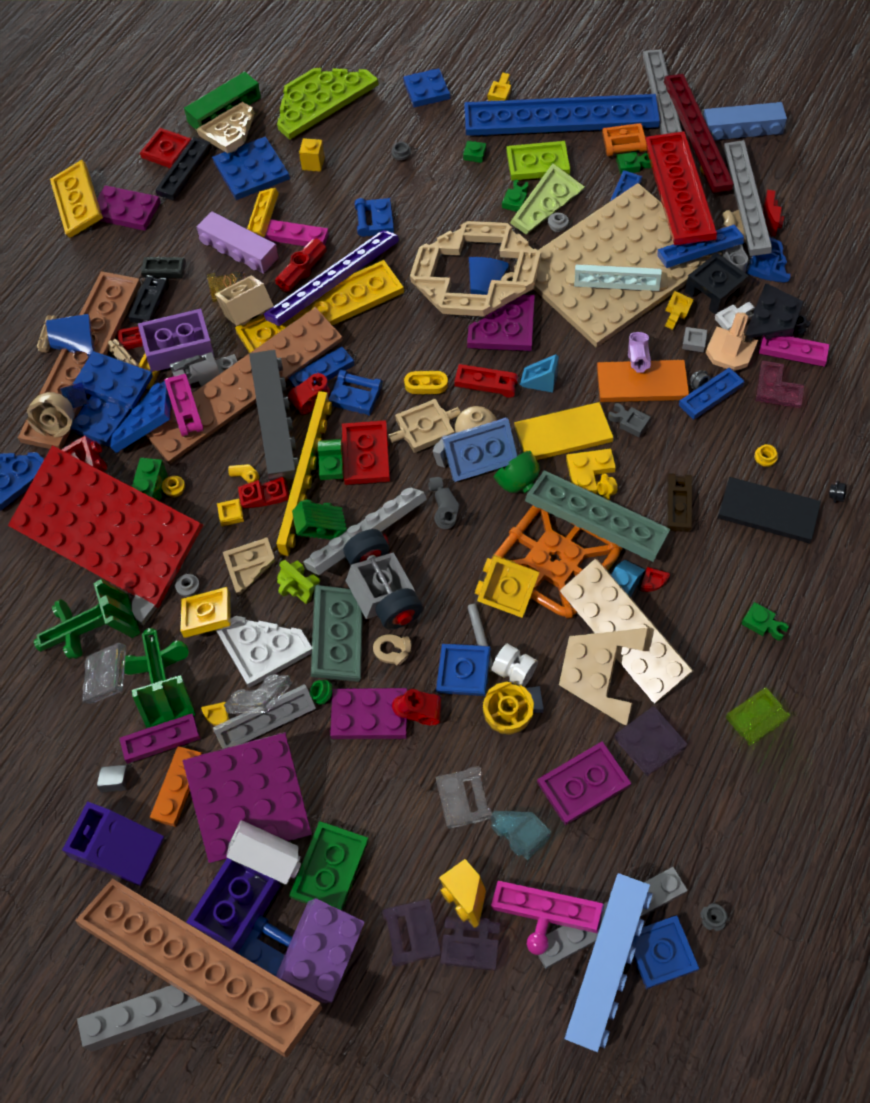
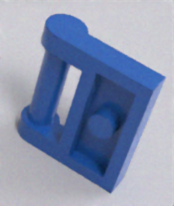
[354,198,394,237]
[329,370,383,416]
[238,916,292,976]

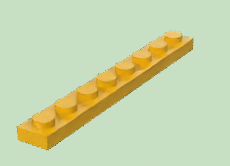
[276,391,332,556]

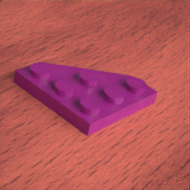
[467,295,534,351]

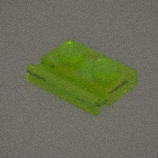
[725,687,790,746]

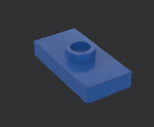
[610,170,642,201]

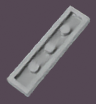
[213,684,316,749]

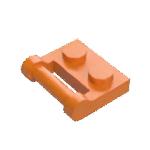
[602,123,647,156]

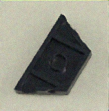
[745,284,803,342]

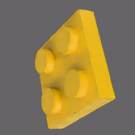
[181,587,231,638]

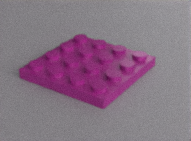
[183,732,312,863]

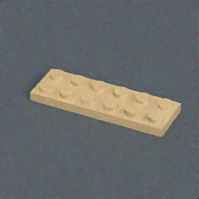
[560,559,694,703]

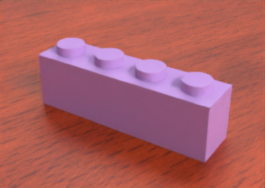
[197,211,278,274]

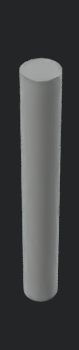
[467,604,493,672]

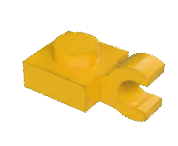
[487,73,511,101]
[665,291,694,330]

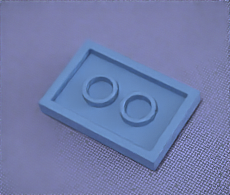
[442,418,517,482]

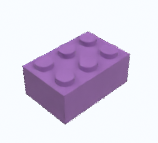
[138,309,214,372]
[276,899,364,1003]

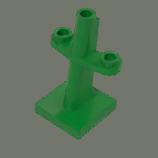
[34,579,140,659]
[120,628,195,729]

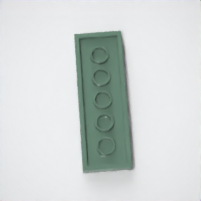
[525,470,670,562]

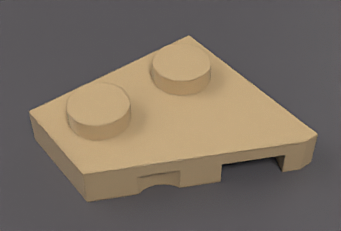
[223,538,275,596]

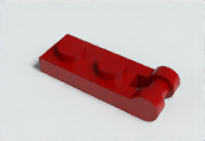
[454,364,519,398]

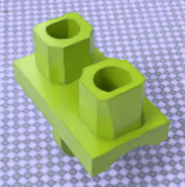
[277,560,320,604]

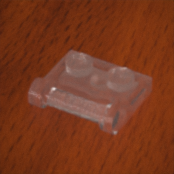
[436,766,493,829]

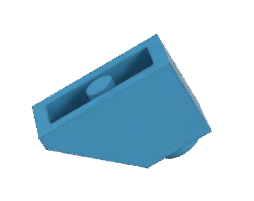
[611,560,646,597]

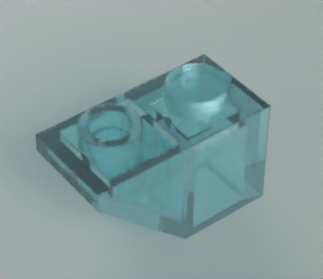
[491,811,551,860]

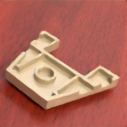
[559,628,649,725]

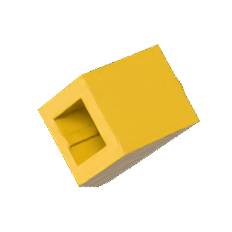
[439,859,486,928]

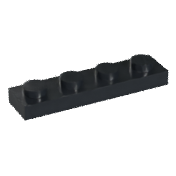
[155,137,212,201]

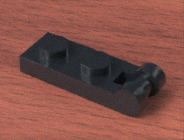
[129,275,170,323]

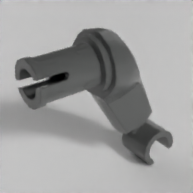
[428,477,458,529]

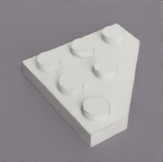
[216,616,312,688]

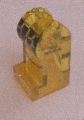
[207,271,247,302]

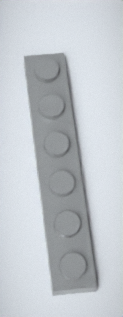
[303,487,427,575]
[538,867,688,970]

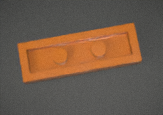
[150,746,202,827]

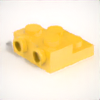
[474,555,539,618]

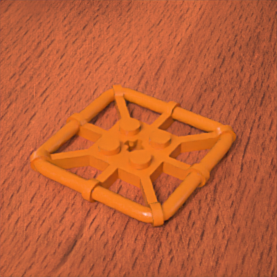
[491,506,622,619]

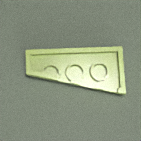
[510,163,585,235]

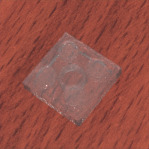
[82,643,126,704]

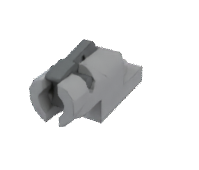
[170,352,238,387]

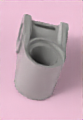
[720,244,748,273]

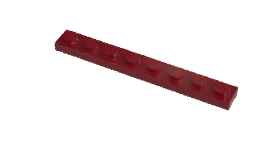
[664,74,734,193]

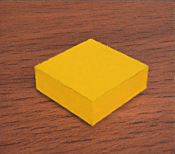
[217,499,244,526]

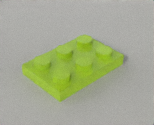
[506,141,570,181]

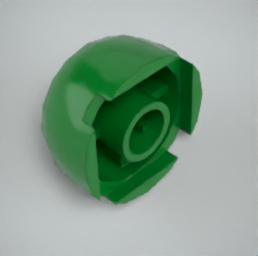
[493,451,540,494]

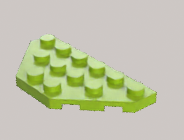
[277,68,379,140]

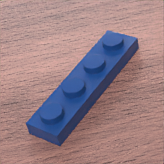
[657,225,744,268]

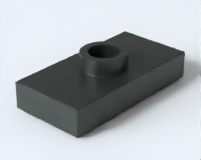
[141,257,186,278]

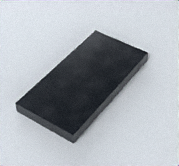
[718,477,821,544]

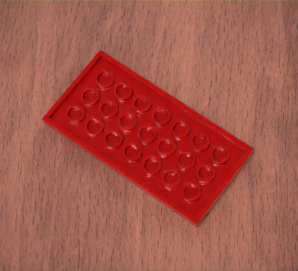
[8,445,203,608]

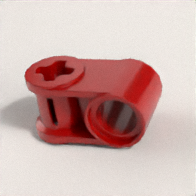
[287,373,330,415]
[392,689,441,726]

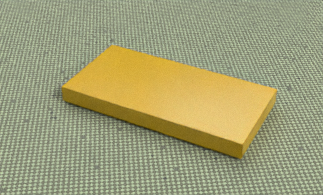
[50,160,103,238]
[514,402,613,460]

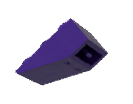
[62,801,164,886]

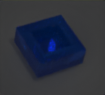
[60,382,89,408]

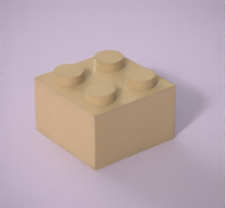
[215,275,274,326]

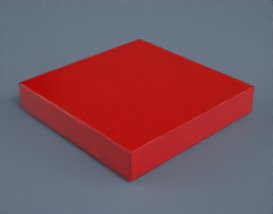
[140,128,191,168]

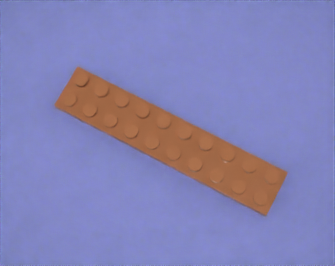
[18,271,141,450]
[145,307,342,464]
[75,878,322,1058]

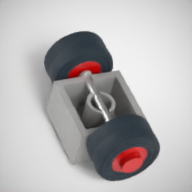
[343,529,423,630]

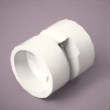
[492,643,538,687]

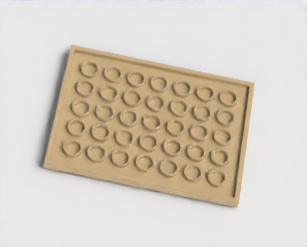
[514,183,723,348]

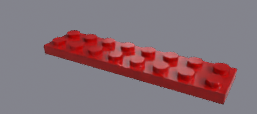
[645,131,717,245]

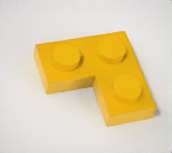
[566,449,616,494]

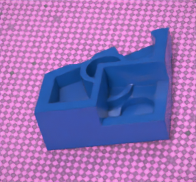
[746,237,790,282]
[469,257,509,295]
[46,314,94,357]

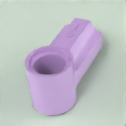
[628,332,651,372]

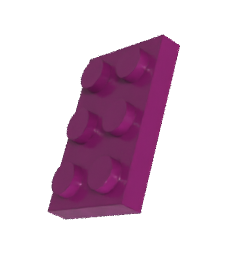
[97,185,160,231]
[330,688,407,739]
[537,742,631,826]

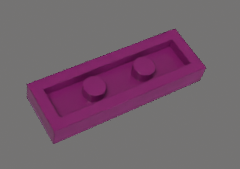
[119,713,200,764]

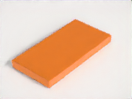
[597,360,689,402]

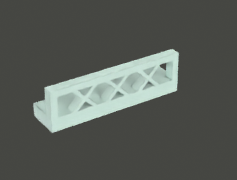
[574,264,662,291]

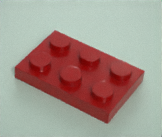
[342,420,390,485]

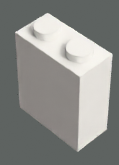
[227,820,301,884]

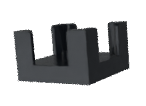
[685,253,749,315]

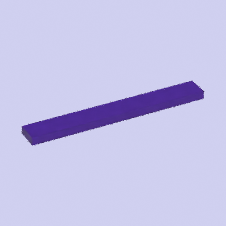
[264,230,399,326]

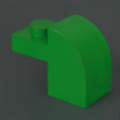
[318,439,343,480]

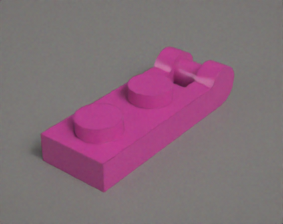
[164,373,204,437]

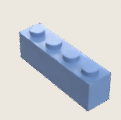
[703,102,787,140]

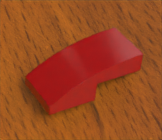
[763,190,784,236]
[238,477,289,508]

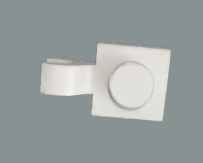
[715,302,755,330]

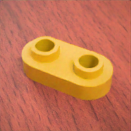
[404,371,448,394]

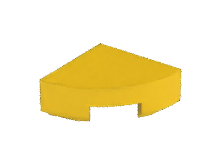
[201,702,230,726]

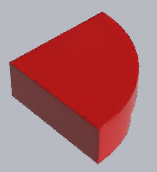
[640,567,670,592]

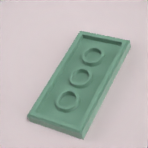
[311,585,362,682]

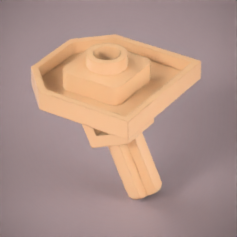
[706,312,758,371]

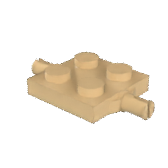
[388,399,461,453]

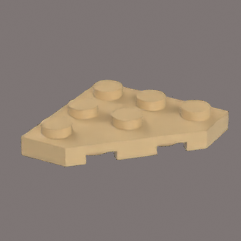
[196,102,255,153]

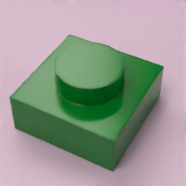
[463,140,486,163]

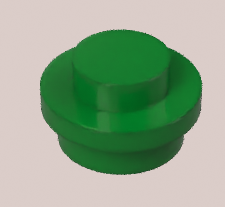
[310,680,332,705]

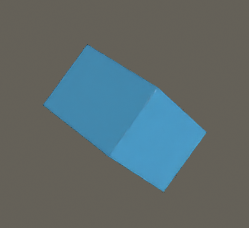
[520,354,559,393]

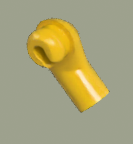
[228,464,259,483]

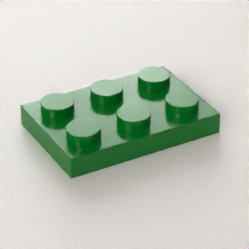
[289,821,369,911]

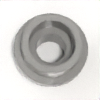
[548,213,569,232]
[175,574,199,597]

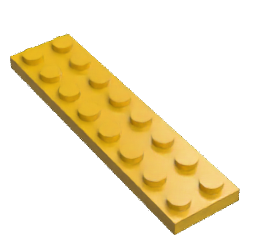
[235,260,404,353]

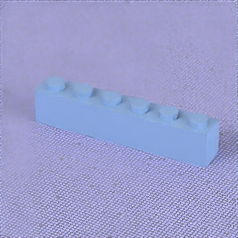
[564,873,653,1052]

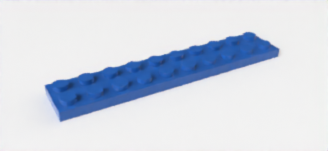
[464,94,660,136]

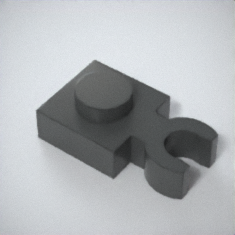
[608,403,651,437]

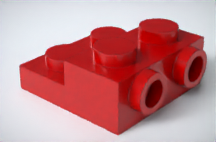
[62,436,107,472]

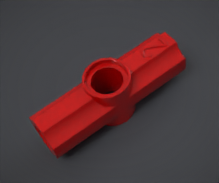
[275,238,327,292]

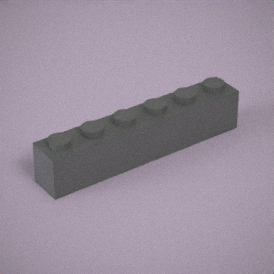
[249,350,299,482]

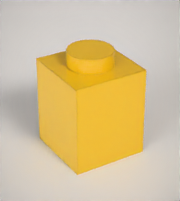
[299,138,325,172]

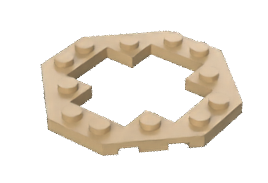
[410,221,541,316]

